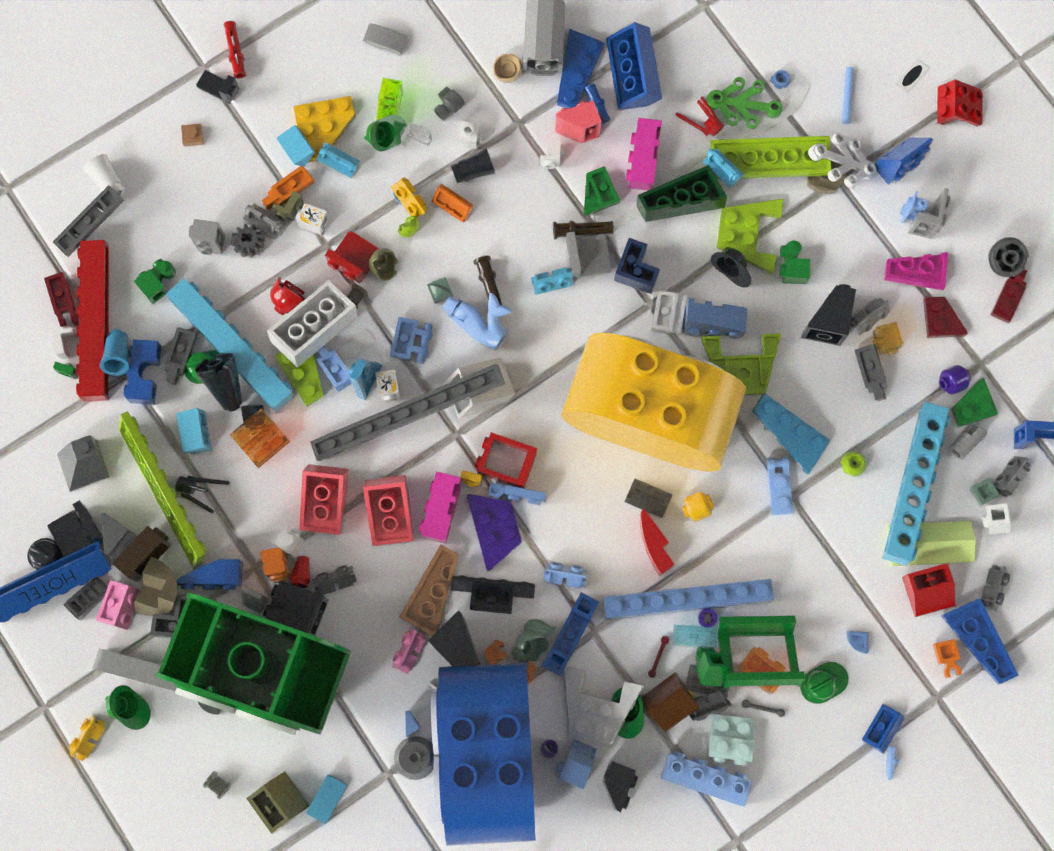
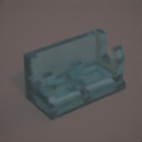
[672,625,717,649]

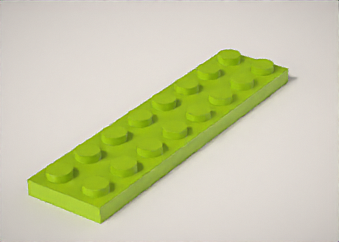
[118,411,206,570]

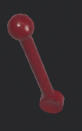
[648,636,669,678]

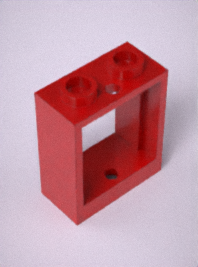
[475,432,538,489]

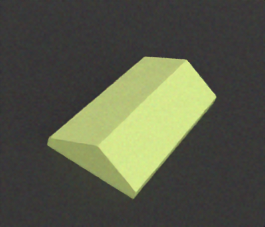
[887,521,976,566]

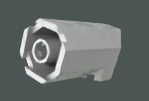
[523,0,565,76]

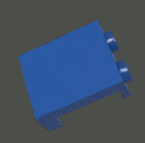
[1014,420,1054,449]

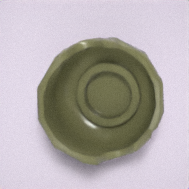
[369,248,398,281]

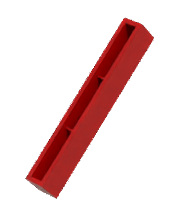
[76,240,109,402]

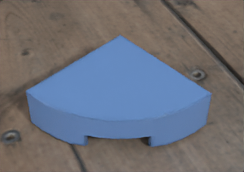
[846,631,869,654]

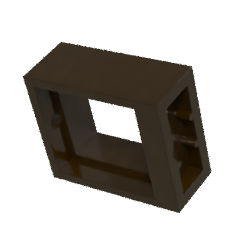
[112,526,172,583]

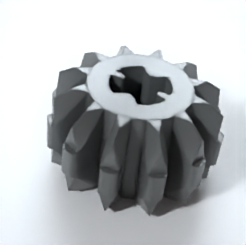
[231,223,266,258]

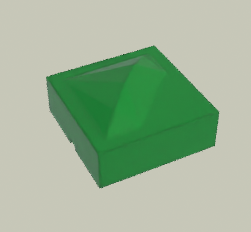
[53,361,78,380]

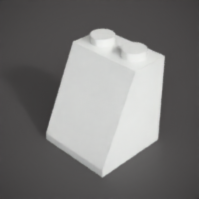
[444,357,515,419]

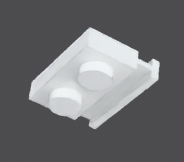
[651,290,687,335]

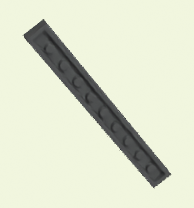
[310,363,506,461]

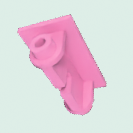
[392,628,425,674]

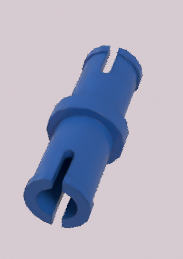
[584,84,611,125]

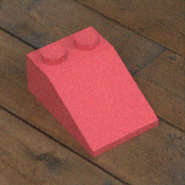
[299,464,349,535]
[363,475,414,546]

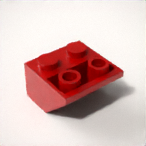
[902,563,956,617]

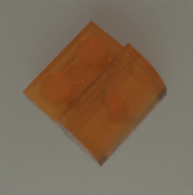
[229,408,290,468]

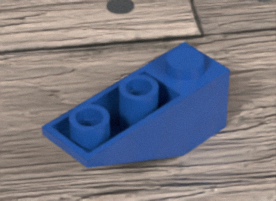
[176,559,243,590]

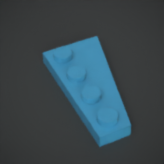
[349,359,383,400]
[752,394,830,474]

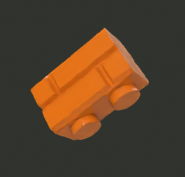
[260,547,291,583]

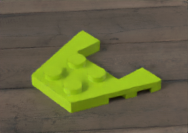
[716,199,783,274]
[701,333,781,396]

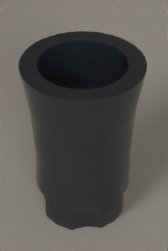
[451,148,496,183]

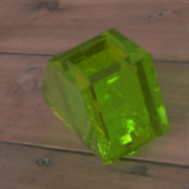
[376,78,404,121]

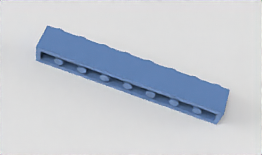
[603,579,774,620]

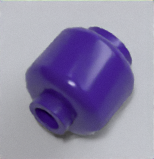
[939,365,971,394]

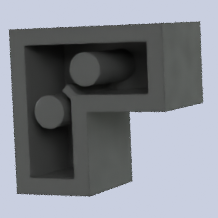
[150,595,187,639]

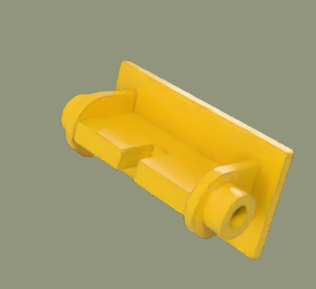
[390,177,428,217]
[69,715,106,761]

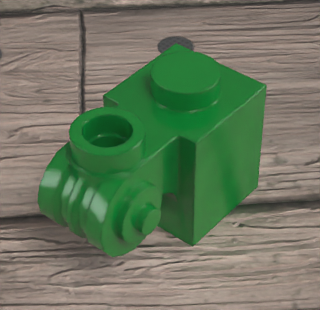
[779,240,810,284]
[134,259,176,304]
[695,647,729,686]

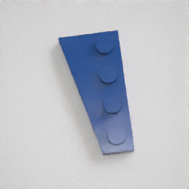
[557,28,605,109]

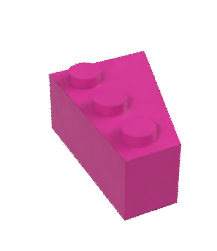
[626,118,662,191]
[419,471,462,544]

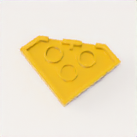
[293,96,355,162]

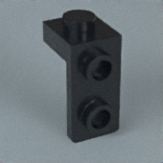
[196,70,239,104]

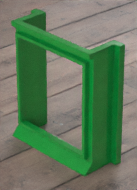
[717,616,805,689]

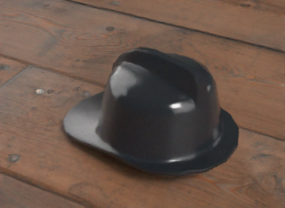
[711,247,752,288]
[27,538,64,570]

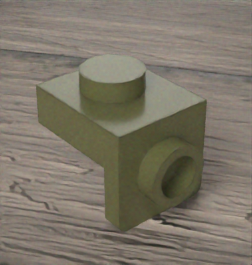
[272,191,304,221]

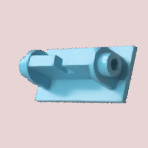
[316,142,360,178]
[702,148,744,188]
[531,267,574,295]

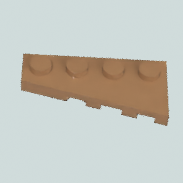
[399,544,459,636]

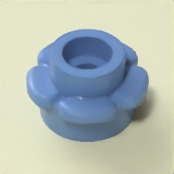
[771,70,790,89]

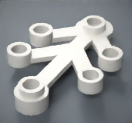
[809,132,877,188]

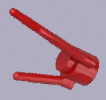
[675,97,724,137]

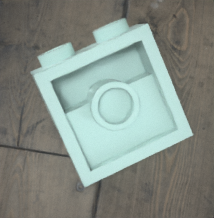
[707,714,755,766]

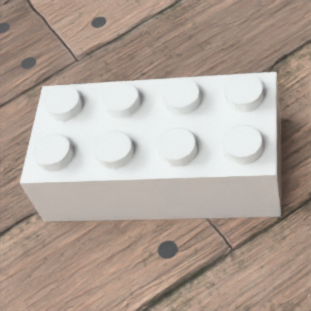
[267,280,358,368]

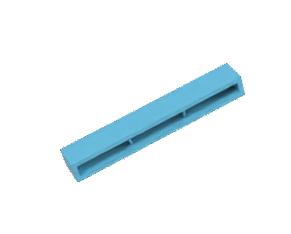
[166,278,294,413]

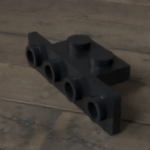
[451,575,535,614]

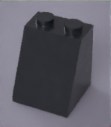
[801,284,856,346]
[263,581,329,636]
[428,610,481,666]

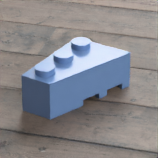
[683,298,747,339]
[555,738,597,789]

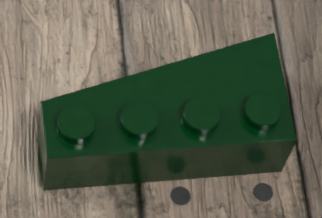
[636,165,727,222]

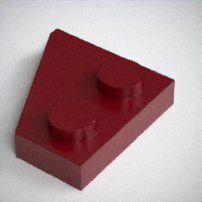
[923,297,968,338]

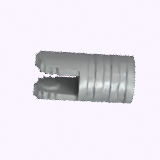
[949,425,987,460]

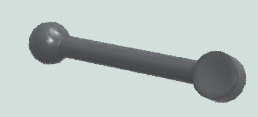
[741,700,785,717]

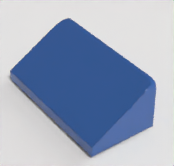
[862,704,904,754]

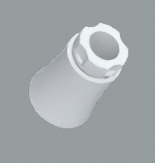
[83,154,125,195]

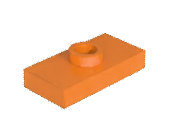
[431,184,474,223]

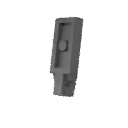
[165,327,198,385]
[855,343,887,402]

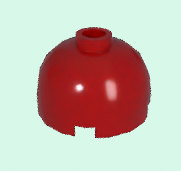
[270,277,306,315]

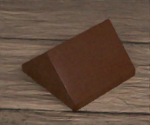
[642,672,700,732]

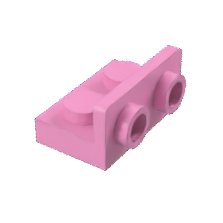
[96,580,140,630]

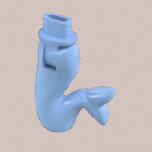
[442,293,512,350]

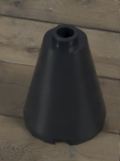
[195,353,243,412]

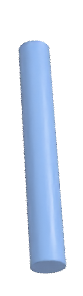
[842,67,854,124]

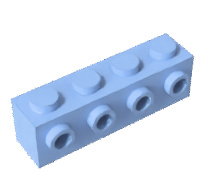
[660,751,752,807]

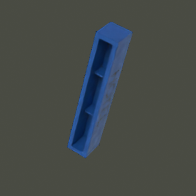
[0,541,112,623]

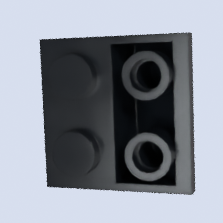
[602,761,638,812]

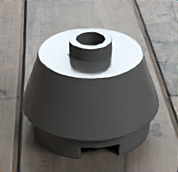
[988,237,1029,277]
[394,736,434,780]

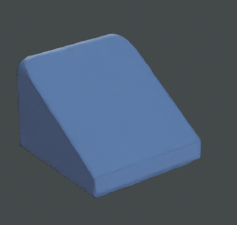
[405,710,421,737]

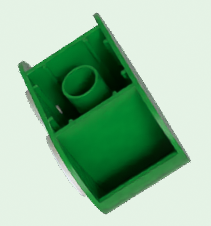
[155,593,351,735]

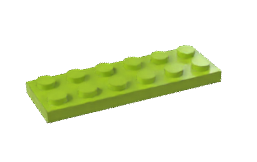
[710,136,831,179]

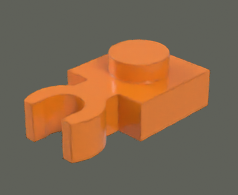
[933,639,962,678]

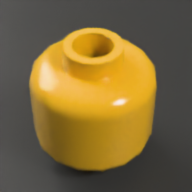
[682,491,714,522]

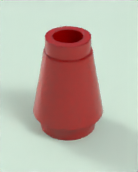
[290,556,310,588]

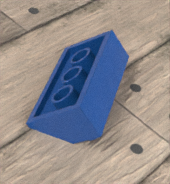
[606,22,662,110]

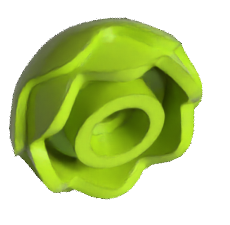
[397,215,420,238]
[841,451,867,477]

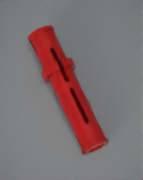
[223,21,246,79]

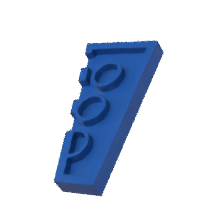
[941,598,1019,684]

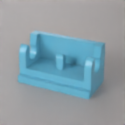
[176,408,212,455]

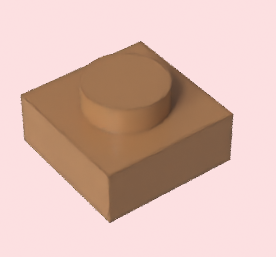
[181,123,204,147]

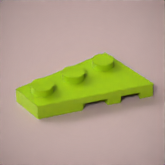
[274,352,324,407]

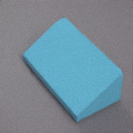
[277,125,315,167]
[306,775,347,824]

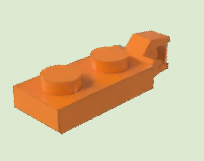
[262,166,315,210]

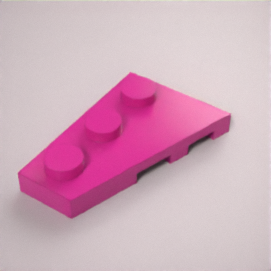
[884,252,948,290]

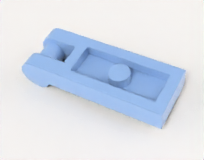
[767,457,793,516]

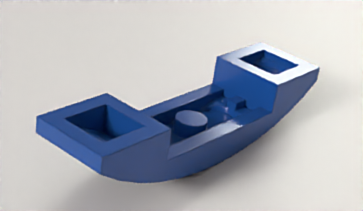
[542,592,599,677]

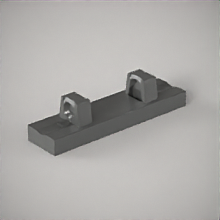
[53,185,124,257]

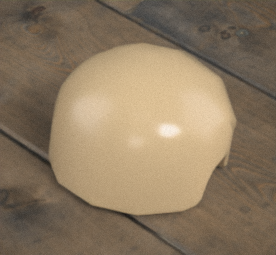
[493,53,522,83]

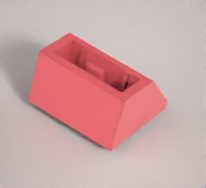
[555,101,602,143]

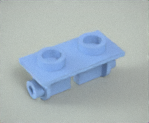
[900,191,928,223]
[544,562,587,588]

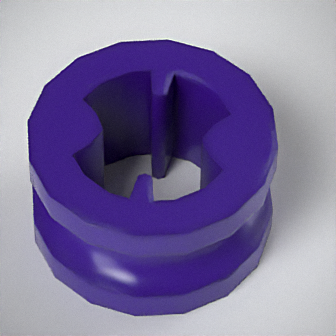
[698,609,717,628]

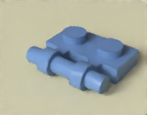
[390,317,433,364]

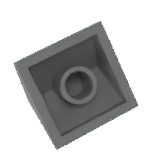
[100,513,137,560]

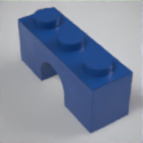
[124,339,162,405]

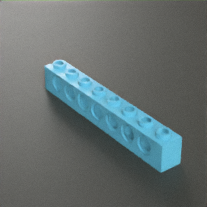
[882,402,950,566]

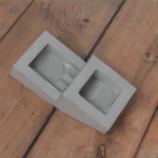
[363,23,408,56]

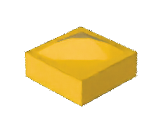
[460,470,482,487]

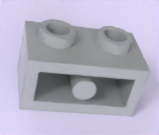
[189,219,225,255]

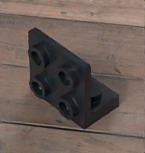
[47,500,103,557]

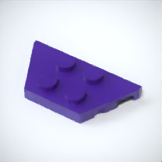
[467,494,522,572]

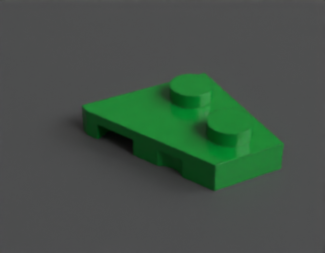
[584,166,620,217]
[951,378,998,428]

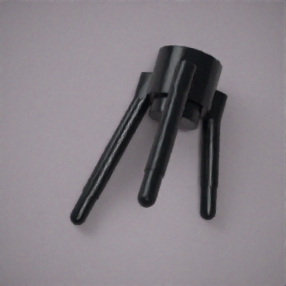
[175,475,230,513]

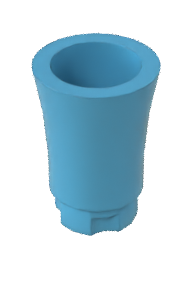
[100,329,129,376]

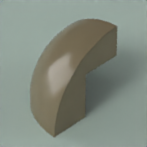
[134,557,177,616]

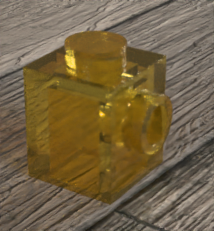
[873,322,904,356]

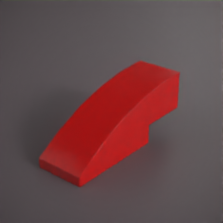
[639,509,675,576]

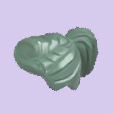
[511,619,557,662]

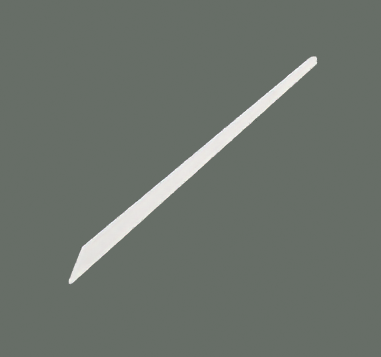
[597,83,810,237]

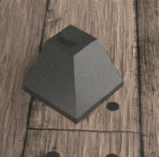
[57,435,109,492]

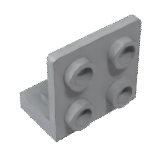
[908,188,950,239]
[566,232,611,278]

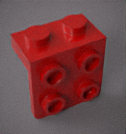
[937,79,983,127]
[325,231,379,284]

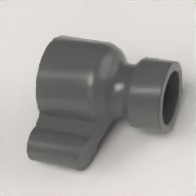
[433,86,465,121]

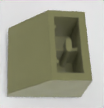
[246,771,310,834]

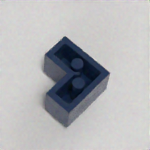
[614,238,660,294]

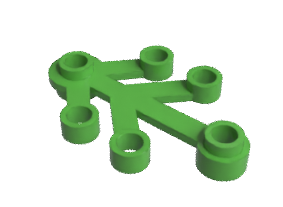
[707,77,782,129]

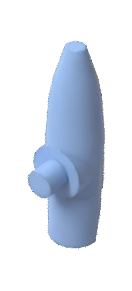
[886,746,899,780]

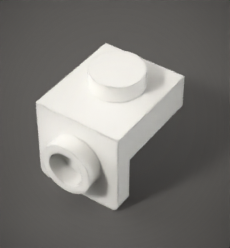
[540,137,564,169]
[51,326,77,360]

